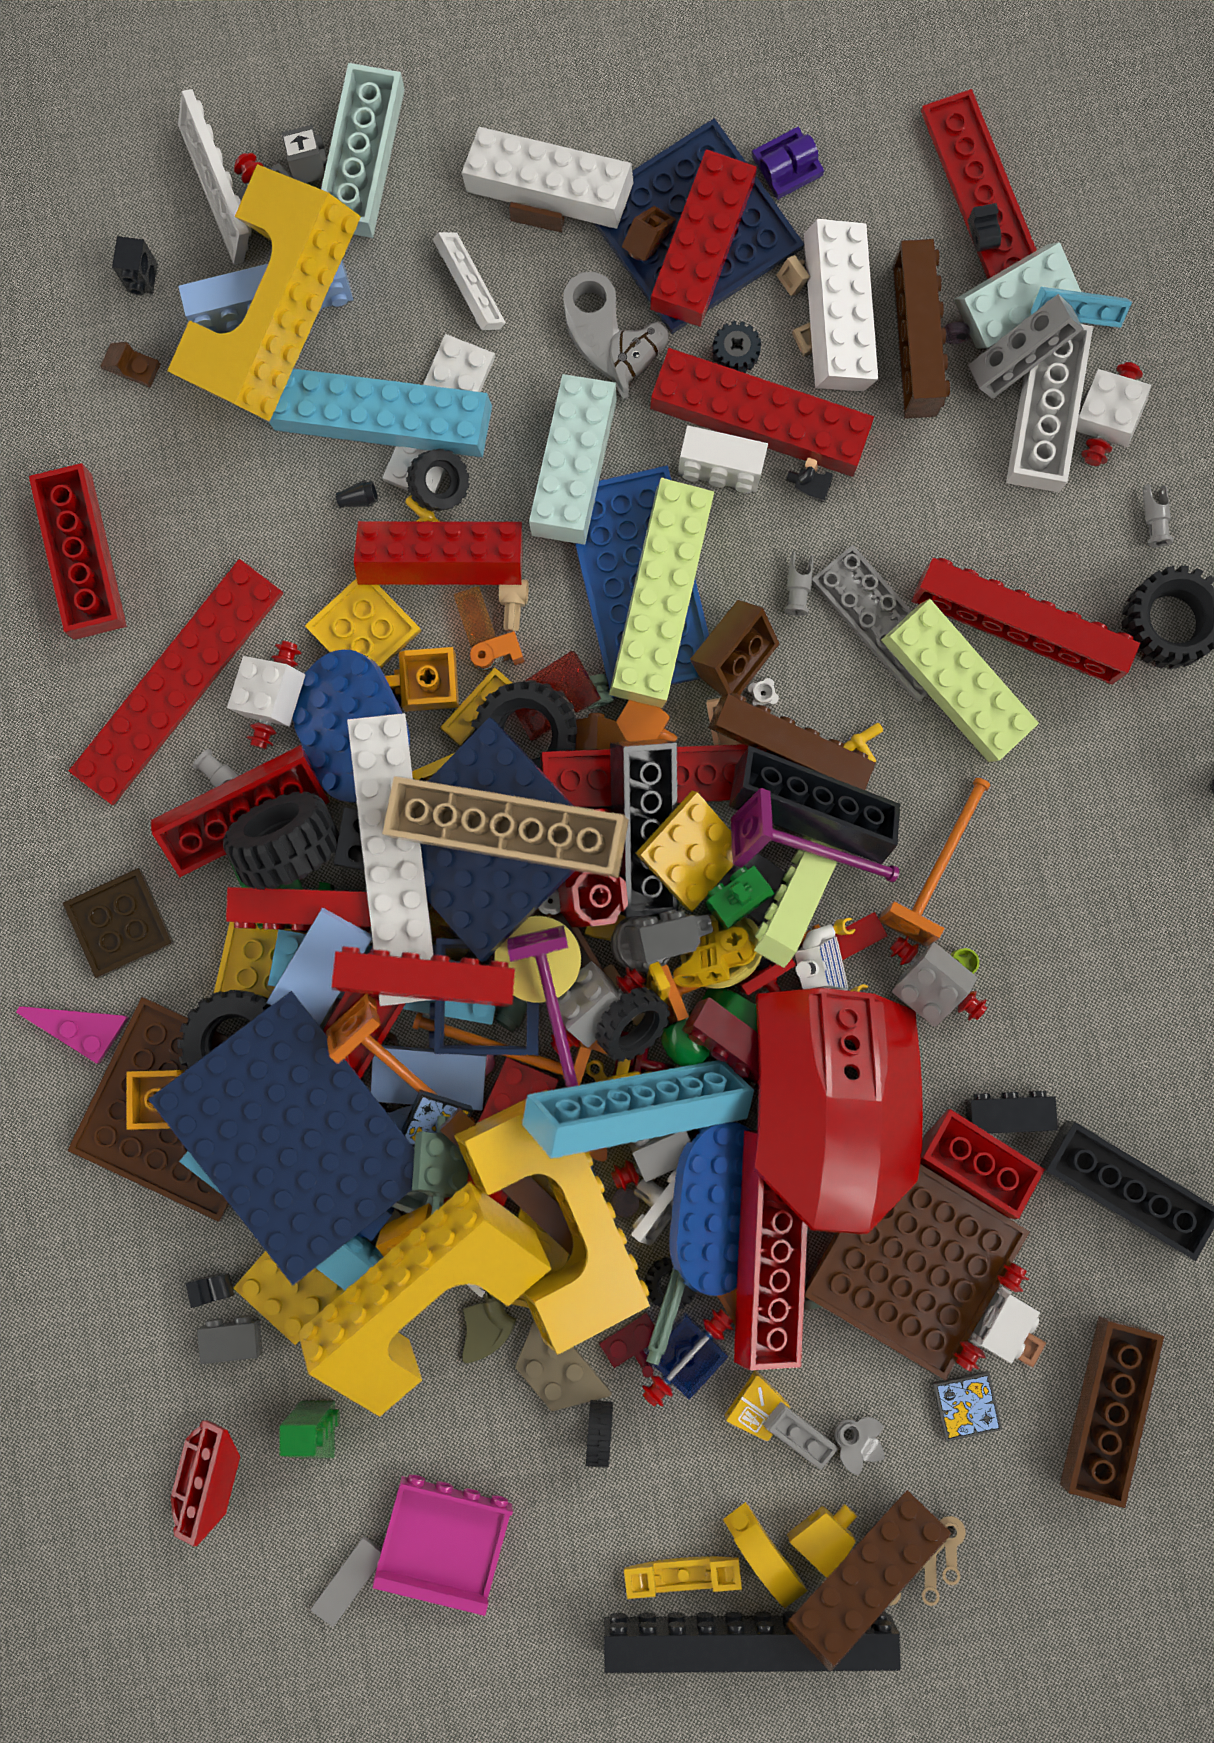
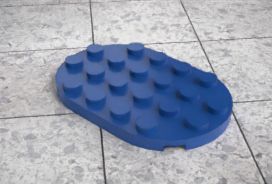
[292,649,410,804]
[669,1122,751,1296]

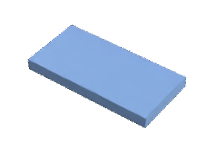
[266,908,372,1026]
[371,1045,487,1110]

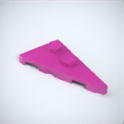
[16,1006,129,1064]

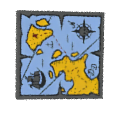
[932,1371,1002,1442]

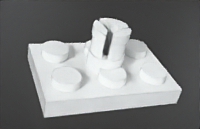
[631,1168,677,1246]

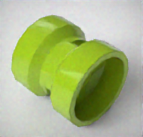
[950,948,980,974]

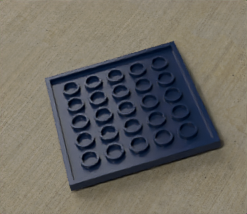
[594,118,804,334]
[420,717,575,961]

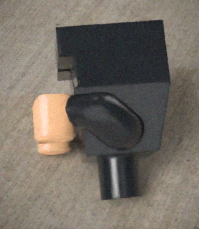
[786,458,833,503]

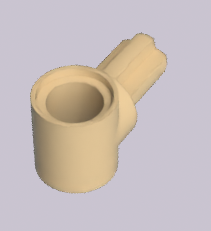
[499,579,529,632]

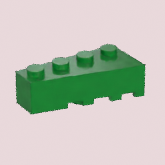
[279,1400,340,1459]

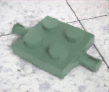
[412,1116,468,1215]

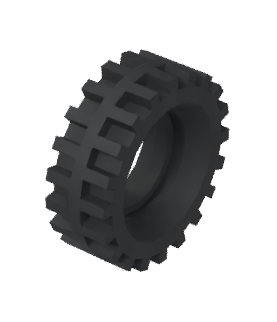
[471,680,579,770]

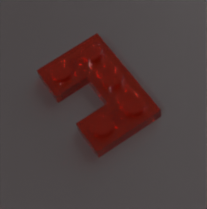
[515,651,601,741]

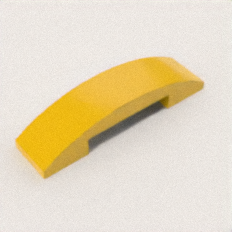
[624,1556,742,1599]

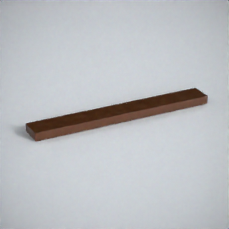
[439,1107,573,1255]

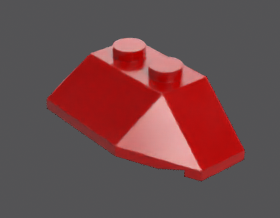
[171,1420,241,1547]

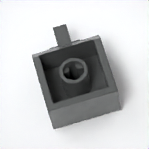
[625,910,713,963]

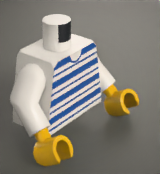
[795,918,868,992]

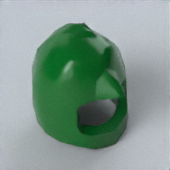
[660,1010,711,1067]

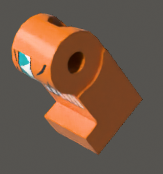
[470,631,525,671]

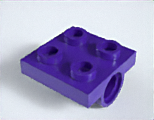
[751,126,824,200]

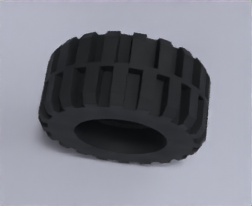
[223,792,339,890]
[178,990,271,1069]

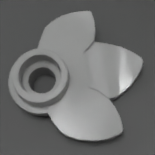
[834,1417,885,1475]

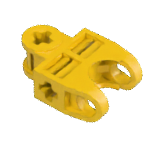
[673,920,756,987]

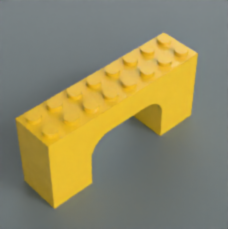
[167,164,361,422]
[454,1090,650,1355]
[298,1182,551,1417]

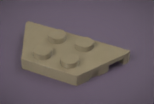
[515,1321,612,1411]

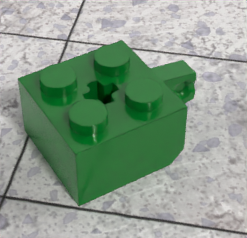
[705,866,774,930]

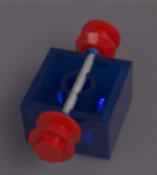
[642,1309,734,1407]

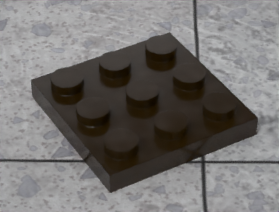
[62,868,174,979]

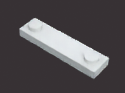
[433,232,506,330]

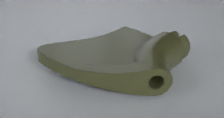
[462,1291,517,1363]

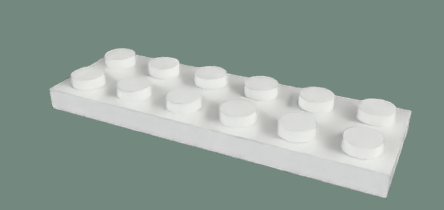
[178,89,252,264]
[382,334,495,493]

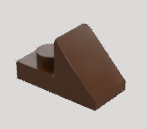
[100,342,161,388]

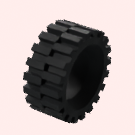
[1121,565,1214,669]

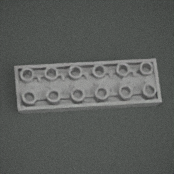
[812,545,928,702]

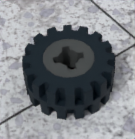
[712,321,761,373]

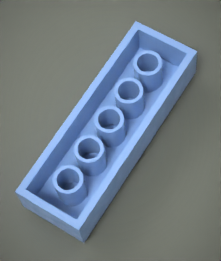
[178,260,353,333]

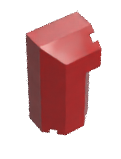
[558,809,628,928]

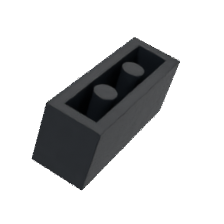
[965,1090,1058,1134]

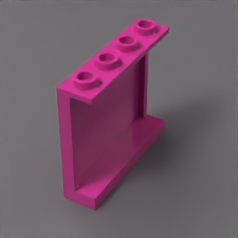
[372,1474,513,1616]

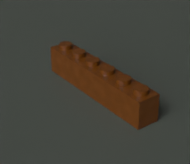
[708,693,876,790]

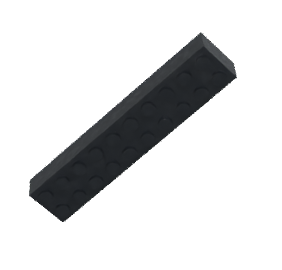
[604,1611,901,1673]

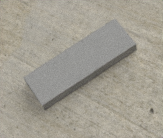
[763,1402,839,1470]
[310,1536,382,1627]

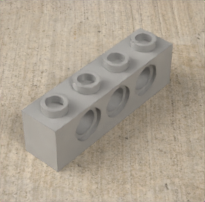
[968,294,1083,399]

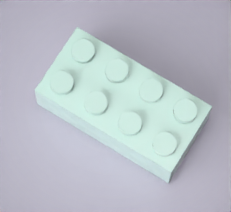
[954,242,1081,348]

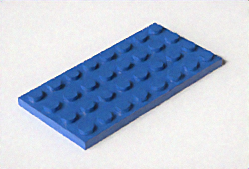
[575,465,709,699]

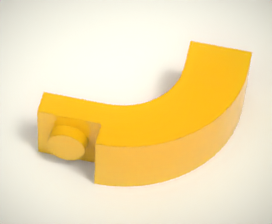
[723,1502,808,1608]

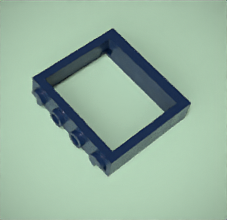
[429,939,539,1055]

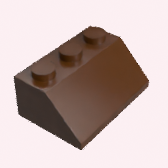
[690,600,780,697]

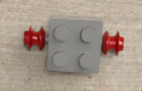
[889,935,987,1027]
[550,961,646,1054]
[611,1129,699,1191]

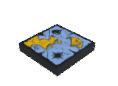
[401,1090,473,1147]

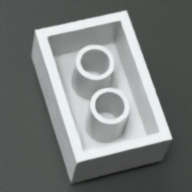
[678,425,768,493]

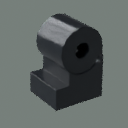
[968,203,1001,252]
[185,1272,234,1308]

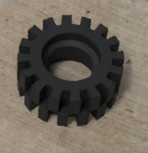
[645,1257,696,1310]

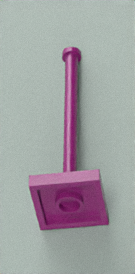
[731,788,899,882]
[508,925,578,1088]

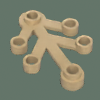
[890,1516,966,1606]

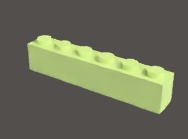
[754,835,842,968]

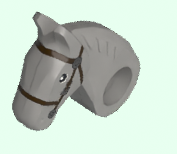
[563,272,668,399]

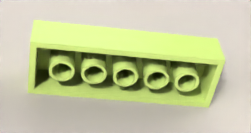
[881,599,1039,762]

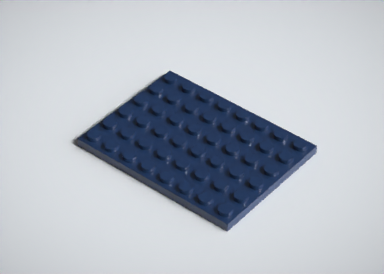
[148,991,415,1285]

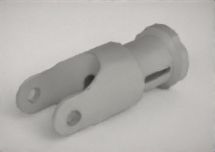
[1143,484,1173,548]
[784,552,814,616]
[192,749,239,787]

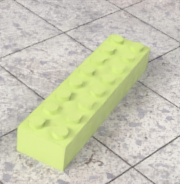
[609,478,714,708]

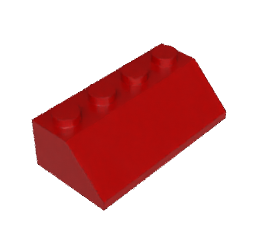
[920,1109,1045,1219]

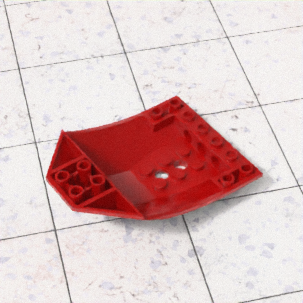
[753,988,923,1235]

